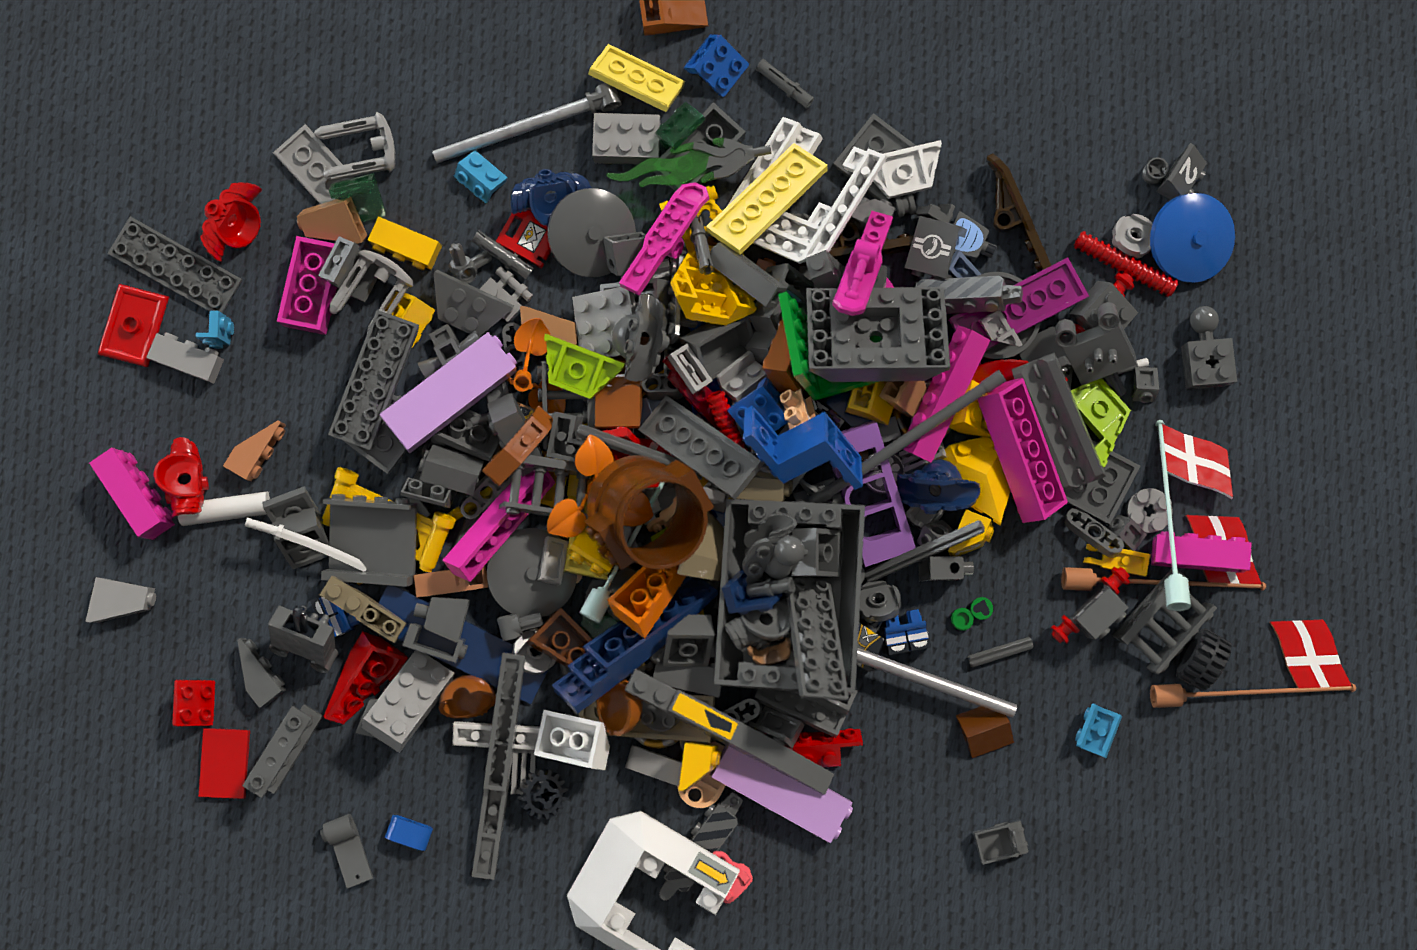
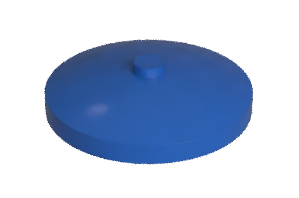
[1150,193,1235,282]

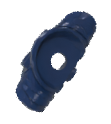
[511,169,592,227]
[897,459,981,514]

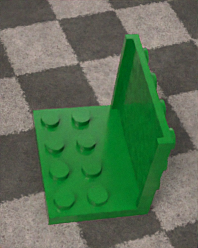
[778,292,882,401]

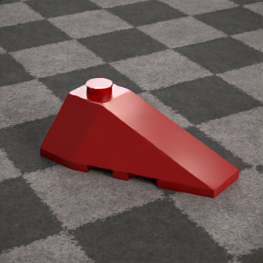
[324,632,408,724]

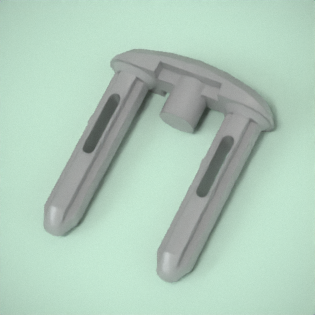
[314,112,395,181]
[329,250,413,333]

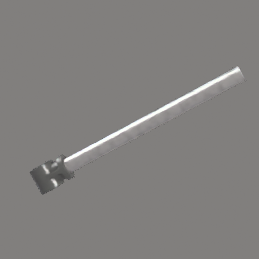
[433,83,622,163]
[857,648,1017,717]

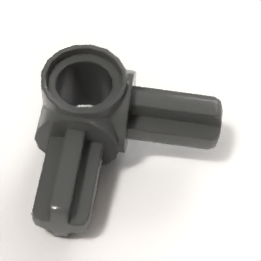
[449,243,492,284]
[497,613,543,641]

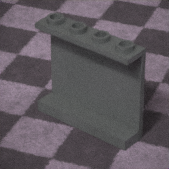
[321,494,417,587]

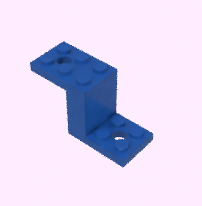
[743,405,863,490]

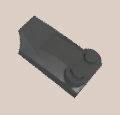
[430,409,502,462]

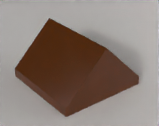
[956,706,1014,758]

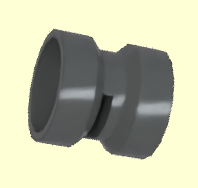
[1142,157,1169,184]

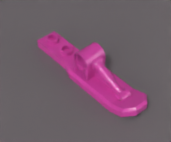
[619,183,709,296]
[832,211,893,316]

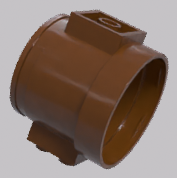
[585,455,714,570]

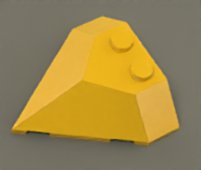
[670,244,757,326]
[938,437,1010,525]

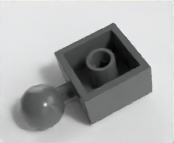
[1181,306,1237,390]
[774,528,840,577]

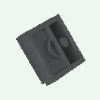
[262,486,329,569]

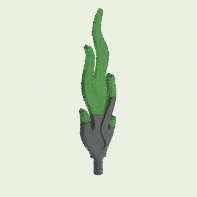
[607,138,772,187]

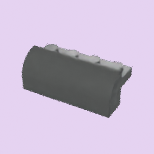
[754,689,857,738]

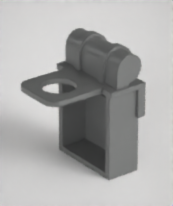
[973,820,1029,865]

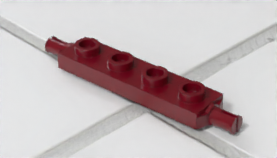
[662,356,744,441]

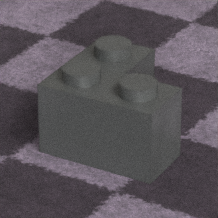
[746,300,783,364]
[546,412,585,462]

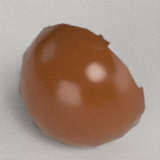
[439,675,496,718]
[596,679,643,736]

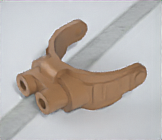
[747,638,791,665]

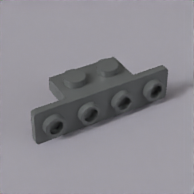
[666,255,698,344]

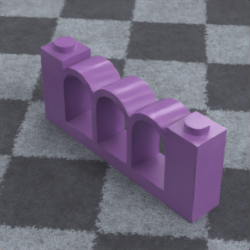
[832,420,916,567]

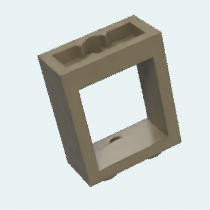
[728,472,793,502]

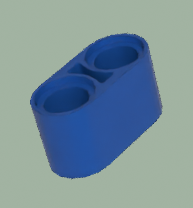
[385,815,433,851]

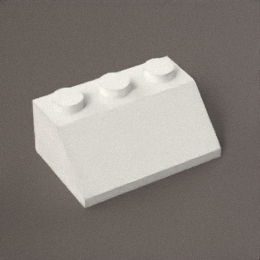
[534,710,610,770]

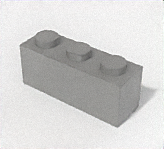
[146,332,224,384]

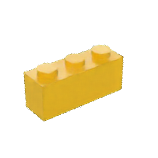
[368,216,442,270]

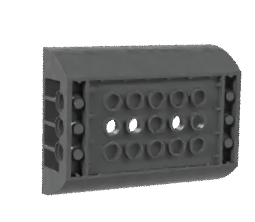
[714,499,865,694]

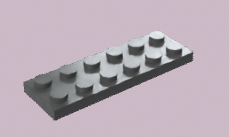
[638,395,764,500]

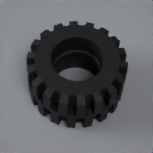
[1176,628,1231,691]

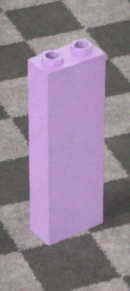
[380,332,517,453]
[710,745,853,843]

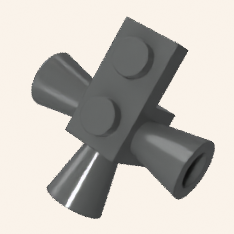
[418,324,481,379]

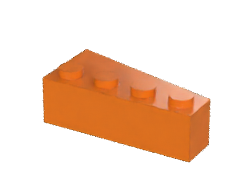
[608,565,686,639]

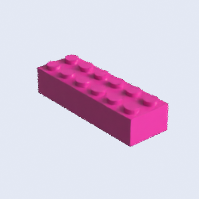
[978,378,1068,523]

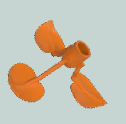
[506,318,566,413]
[547,434,654,537]

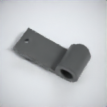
[320,814,374,889]

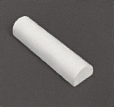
[178,492,270,526]
[453,722,540,750]

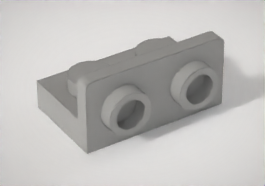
[716,351,769,403]

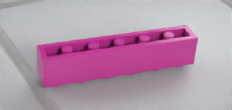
[903,325,990,463]
[442,471,556,582]

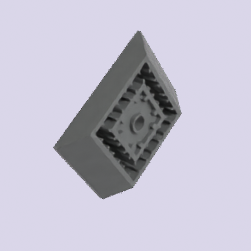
[806,287,950,382]

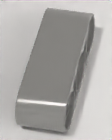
[625,745,682,786]

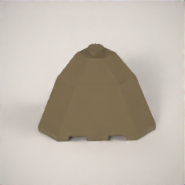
[677,511,724,581]

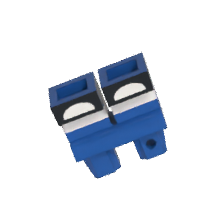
[310,597,360,638]
[883,609,931,655]

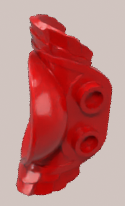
[200,182,262,261]
[153,437,209,517]

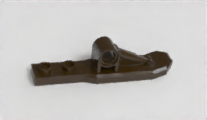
[986,153,1052,272]
[784,222,914,268]

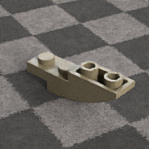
[320,576,407,643]

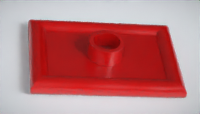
[98,284,169,367]

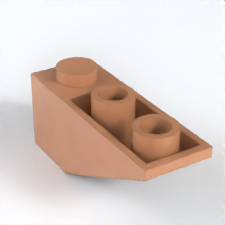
[223,421,286,482]
[413,565,488,597]

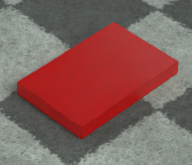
[199,728,250,799]

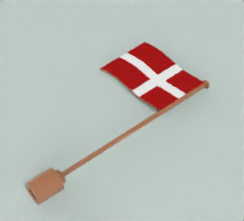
[1061,515,1266,591]
[1150,620,1356,708]

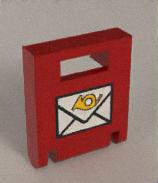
[496,210,552,268]

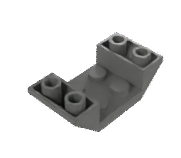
[400,438,468,508]

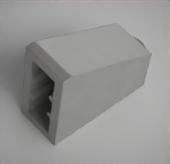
[86,577,156,623]

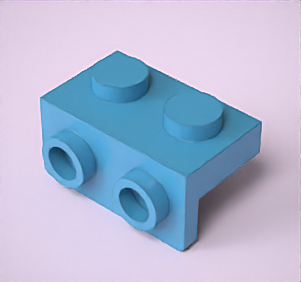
[454,150,508,203]
[196,311,234,349]
[1075,703,1122,758]

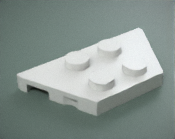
[873,140,942,199]

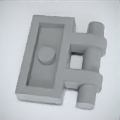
[480,267,533,323]

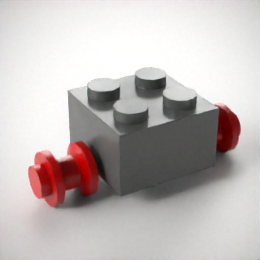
[1064,273,1138,335]
[1050,567,1130,644]

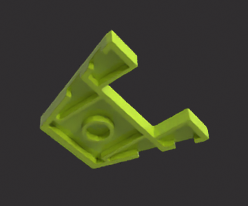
[1071,378,1131,468]

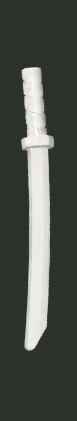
[245,518,367,572]

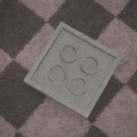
[572,287,636,358]

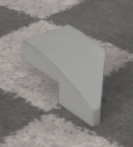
[979,311,1022,347]

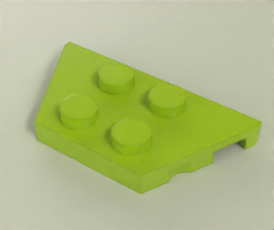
[544,334,626,399]

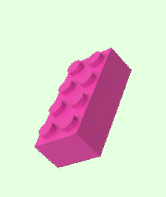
[277,236,337,335]
[89,448,175,540]
[1151,531,1252,573]

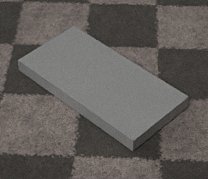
[273,124,364,204]

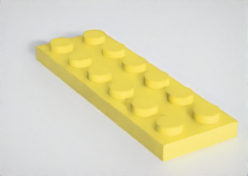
[706,143,828,255]

